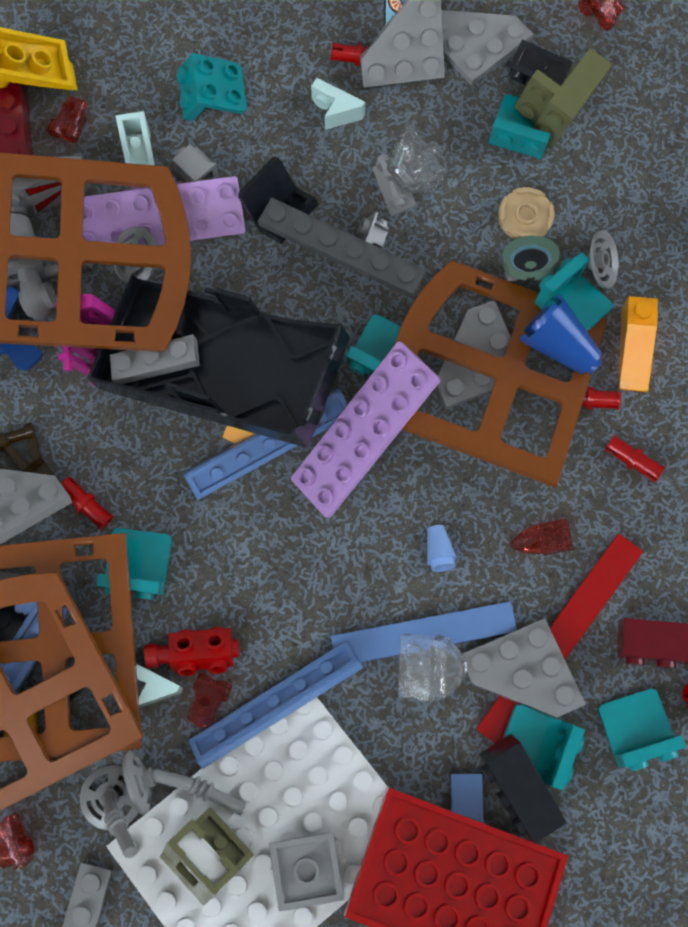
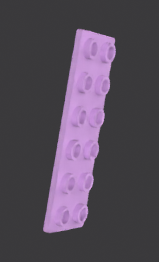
[83,176,245,245]
[291,341,441,518]

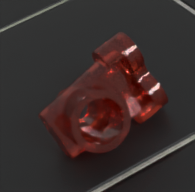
[578,0,625,31]
[46,95,88,144]
[187,673,233,727]
[0,813,35,870]

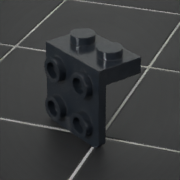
[505,39,573,86]
[238,157,319,244]

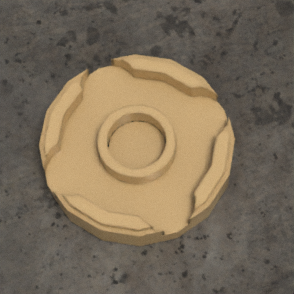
[498,187,555,239]

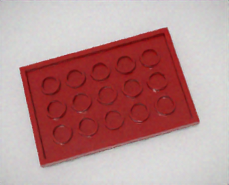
[343,787,568,927]

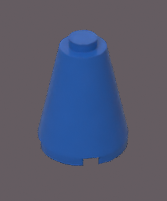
[518,294,602,375]

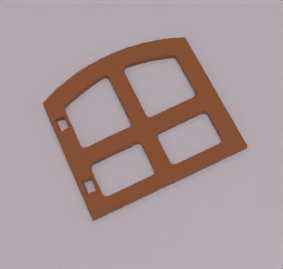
[0,153,191,352]
[395,260,608,488]
[0,533,142,762]
[0,572,144,810]

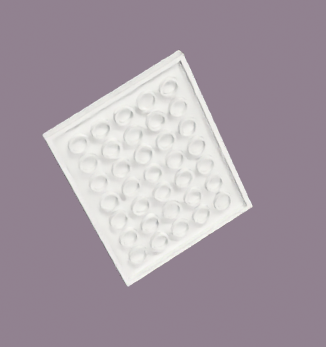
[106,697,388,927]

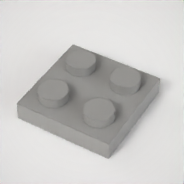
[269,832,344,912]

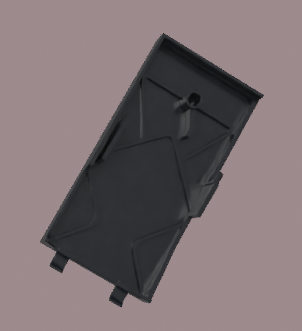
[87,274,350,448]

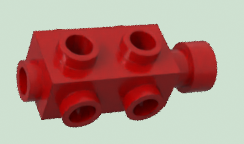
[144,626,240,677]

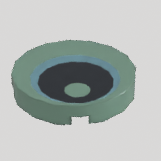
[502,235,560,281]

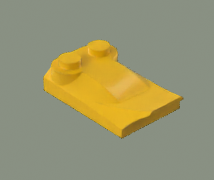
[0,27,78,91]

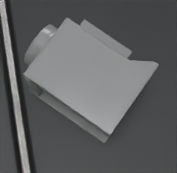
[172,144,219,182]

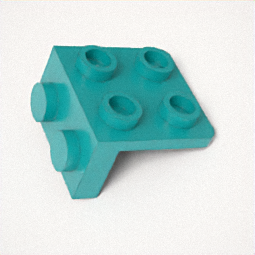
[177,53,247,121]
[488,95,550,159]
[534,252,613,332]
[346,314,401,376]
[96,528,172,600]
[598,689,687,772]
[502,704,585,791]

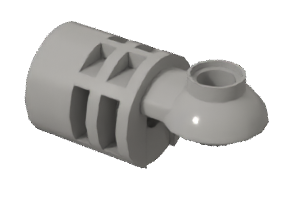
[7,213,57,322]

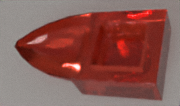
[510,518,574,556]

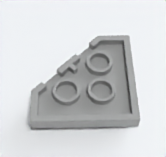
[360,0,445,87]
[442,10,534,86]
[436,300,510,409]
[0,469,72,544]
[460,618,586,718]

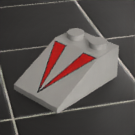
[11,156,92,216]

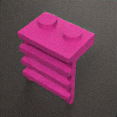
[55,294,116,386]

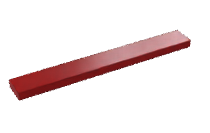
[475,533,644,744]

